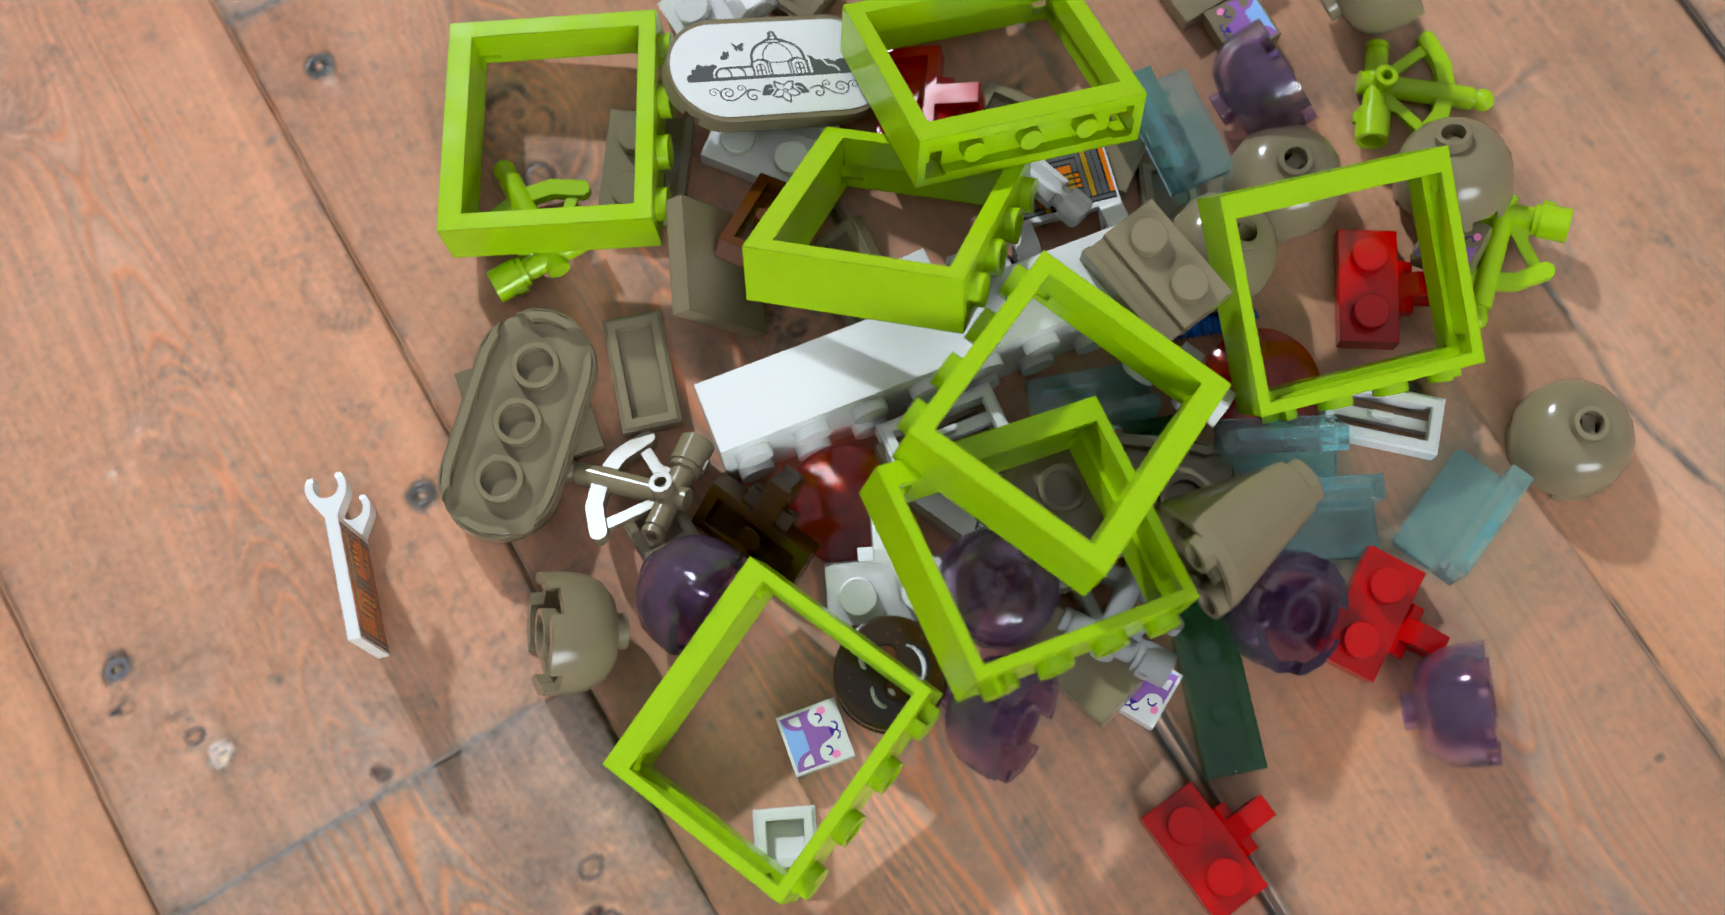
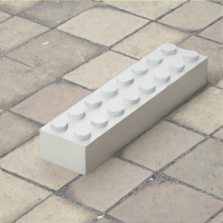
[694,225,1116,483]

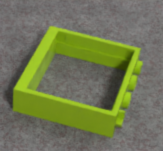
[840,0,1147,188]
[436,9,675,258]
[742,126,1039,334]
[1197,145,1486,424]
[892,250,1232,596]
[859,396,1200,702]
[603,557,943,905]

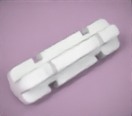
[1030,160,1093,227]

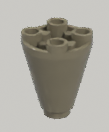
[1154,459,1324,619]

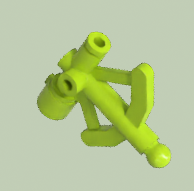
[1352,31,1495,149]
[486,160,592,303]
[1471,194,1574,329]

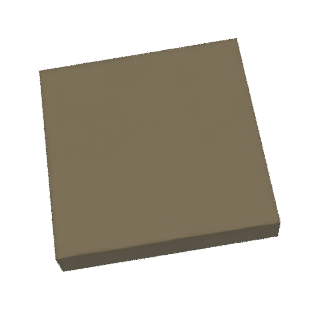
[666,194,767,339]

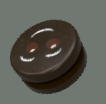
[833,615,948,735]

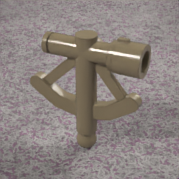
[566,430,714,546]

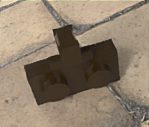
[692,464,821,586]

